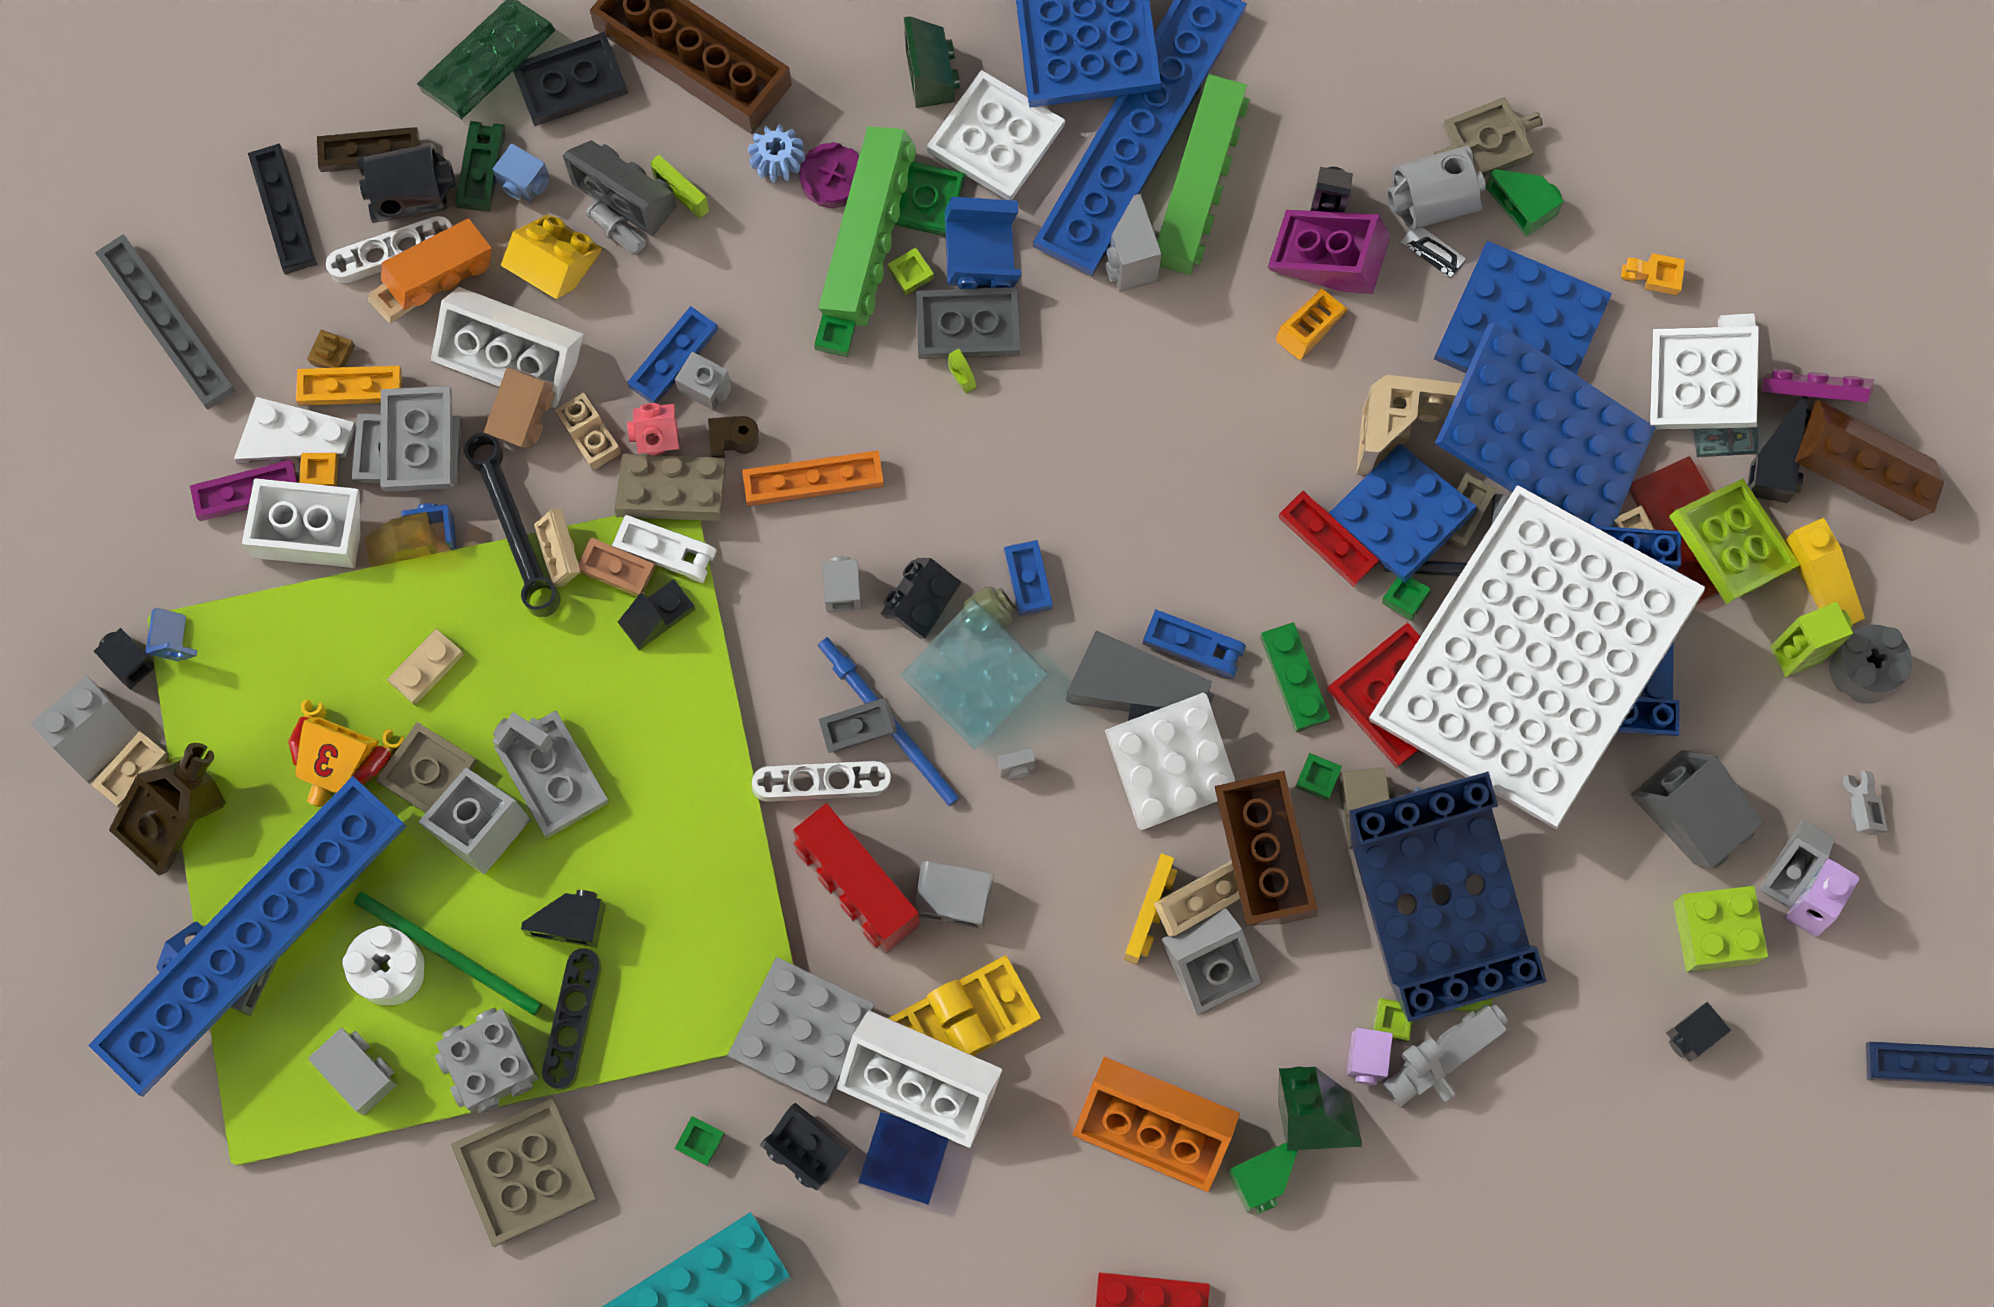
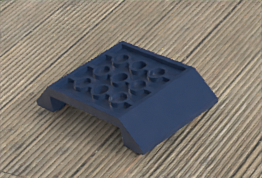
[1349,771,1547,1022]

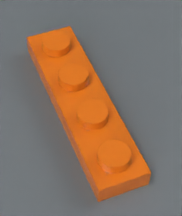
[742,450,884,506]

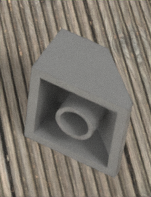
[1105,194,1161,292]
[31,676,139,783]
[419,768,531,874]
[1162,908,1261,1015]

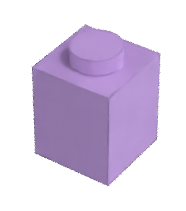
[1347,1028,1393,1086]

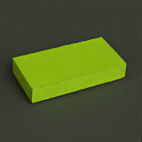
[650,154,709,218]

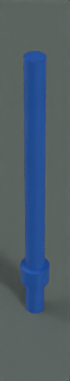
[818,637,960,807]

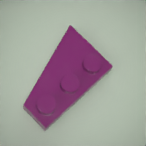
[1762,369,1874,402]

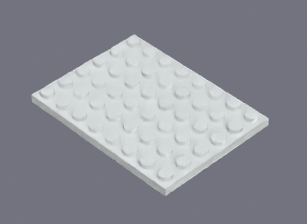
[1369,485,1705,829]

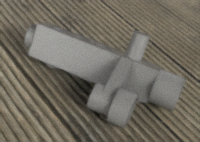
[1382,1004,1508,1107]

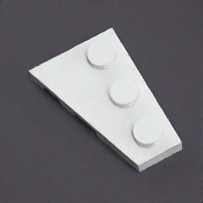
[234,397,356,464]

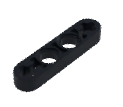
[542,948,601,1090]

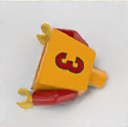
[288,699,404,807]

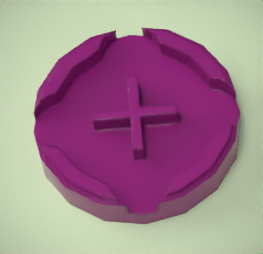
[799,142,859,208]

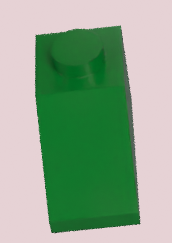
[1485,169,1564,237]
[1228,1143,1298,1215]

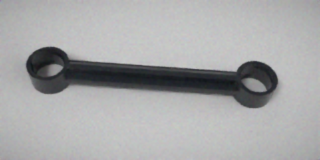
[464,433,561,617]

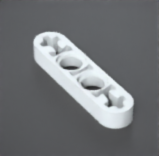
[326,216,452,284]
[752,761,891,802]

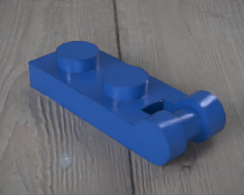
[1142,609,1246,679]

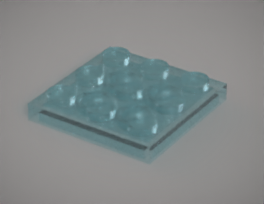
[900,599,1050,750]

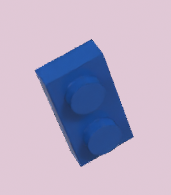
[1004,540,1053,616]

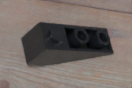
[1747,396,1811,503]

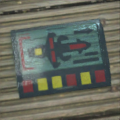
[1693,427,1759,458]

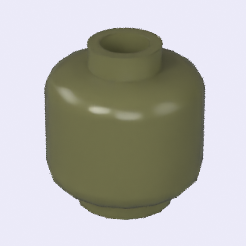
[962,586,1016,638]

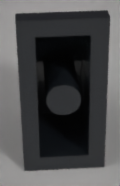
[1310,166,1353,213]
[521,890,606,948]

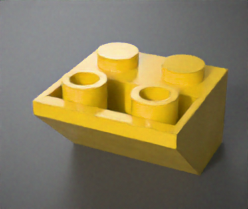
[501,214,603,299]

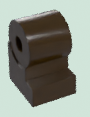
[708,416,759,458]

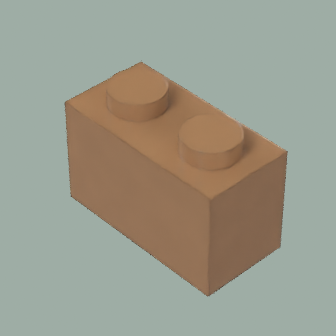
[484,368,554,448]

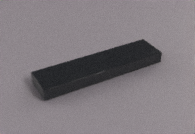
[248,143,318,275]

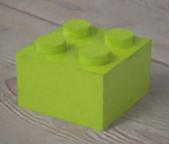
[1673,886,1768,972]

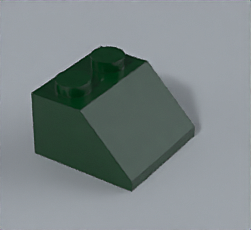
[903,16,960,108]
[1278,1066,1362,1151]

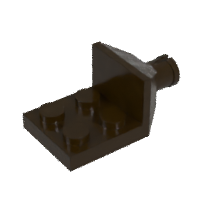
[109,743,226,876]

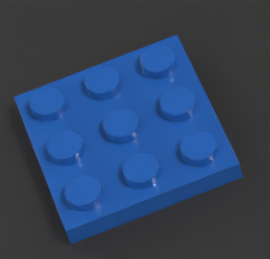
[1329,443,1477,583]

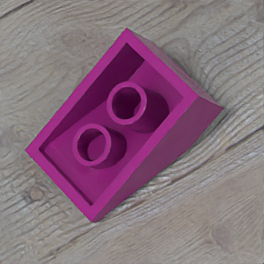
[1268,210,1391,294]

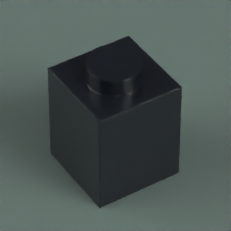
[94,628,155,689]
[1666,1001,1731,1062]

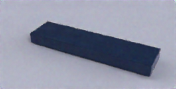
[1866,1042,1994,1086]

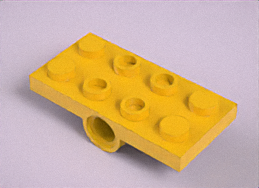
[887,955,1041,1056]

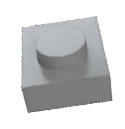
[493,712,554,755]

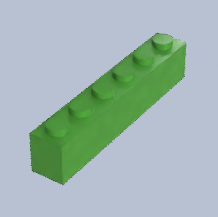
[1157,74,1250,275]
[818,126,916,327]

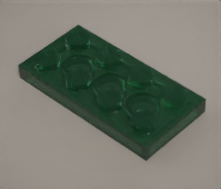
[417,0,556,120]

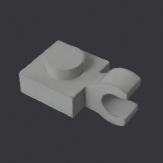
[1843,770,1888,835]

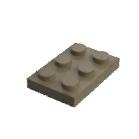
[615,454,726,521]

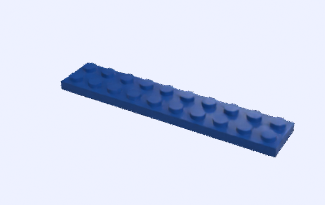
[1033,0,1247,277]
[88,776,407,1097]

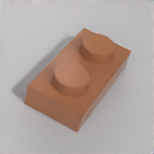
[578,537,656,597]

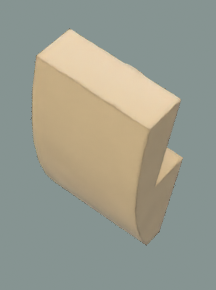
[555,392,622,471]

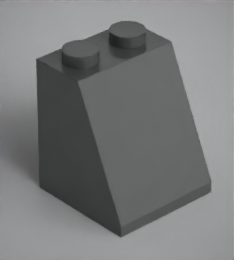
[1631,750,1763,868]

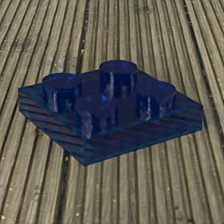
[858,1112,949,1206]

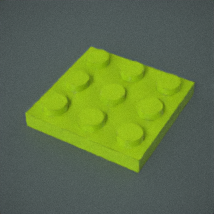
[1669,478,1800,604]

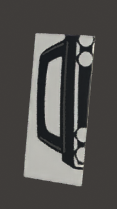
[1401,227,1466,278]

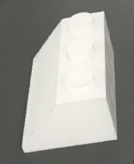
[242,479,361,568]

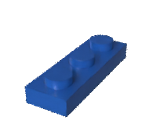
[627,306,719,404]

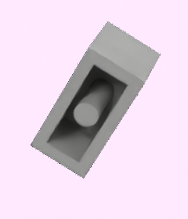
[308,1028,397,1116]

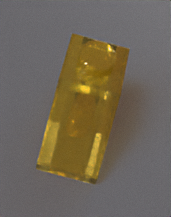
[365,512,439,567]

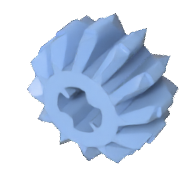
[748,123,805,183]

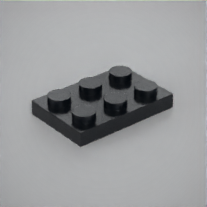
[511,31,628,127]

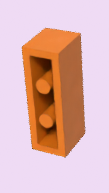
[381,218,492,310]

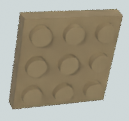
[451,1098,597,1247]

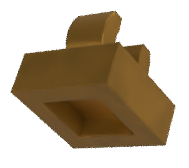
[307,329,355,368]

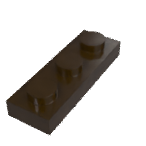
[317,127,420,172]

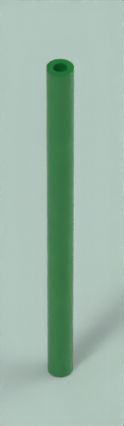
[354,891,542,1016]

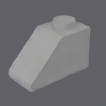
[1759,819,1835,908]

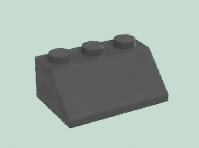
[563,140,676,237]

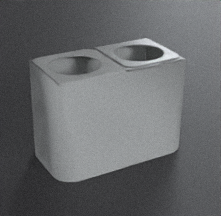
[915,861,994,928]

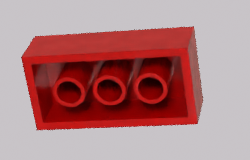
[792,802,920,953]

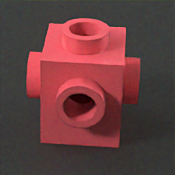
[627,403,679,455]

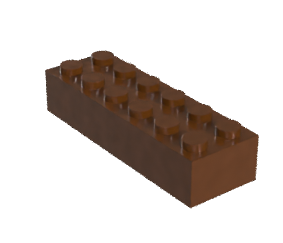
[589,0,792,134]

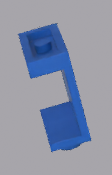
[945,197,1021,289]

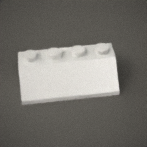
[430,287,583,408]
[836,1010,1002,1148]

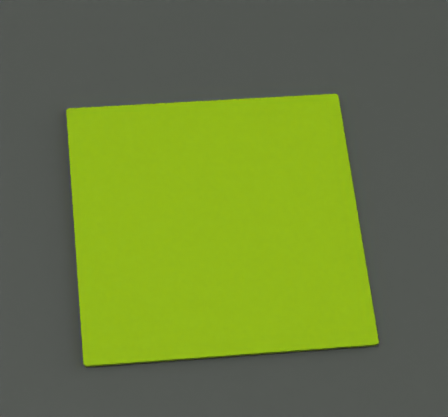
[147,515,794,1166]

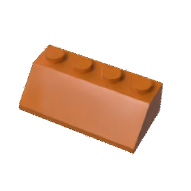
[1072,1056,1240,1192]

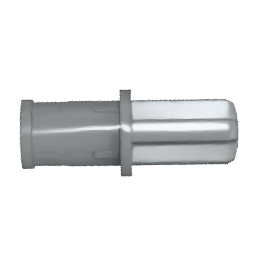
[586,199,646,255]

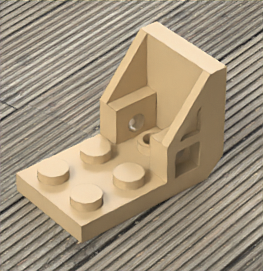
[1356,374,1462,475]

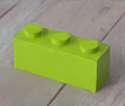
[1770,602,1853,678]

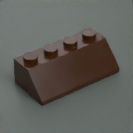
[1795,400,1945,521]
[1214,770,1318,926]

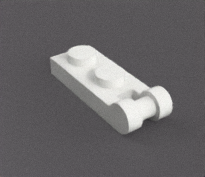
[612,515,717,583]

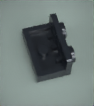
[881,558,962,639]
[760,1102,852,1190]

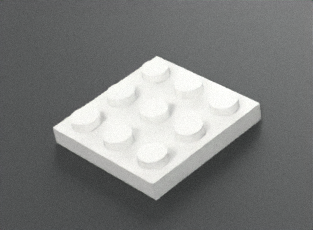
[927,70,1065,200]
[1650,326,1759,429]
[1105,692,1235,830]

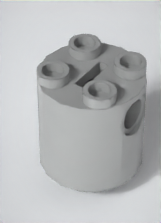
[1387,145,1486,230]

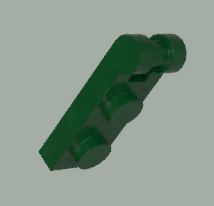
[455,121,506,212]

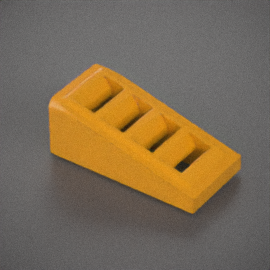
[1276,288,1348,360]

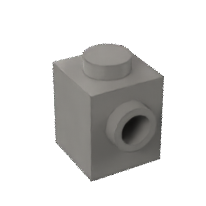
[675,352,732,410]

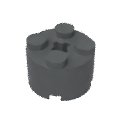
[1829,624,1912,703]

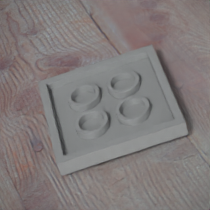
[727,957,875,1104]

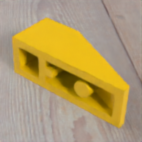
[1785,517,1865,625]

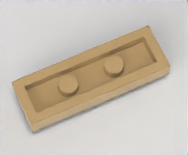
[1154,861,1240,936]

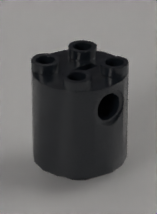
[358,143,456,223]

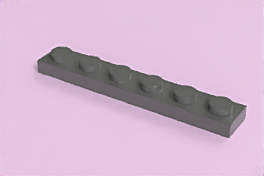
[95,234,236,410]

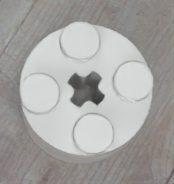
[342,926,425,1005]

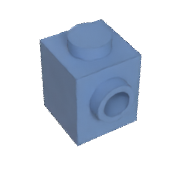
[492,143,549,203]

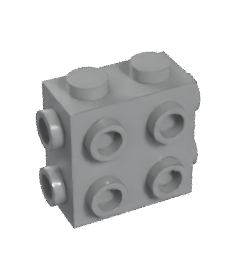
[435,1008,539,1114]

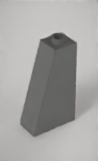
[1066,630,1214,712]

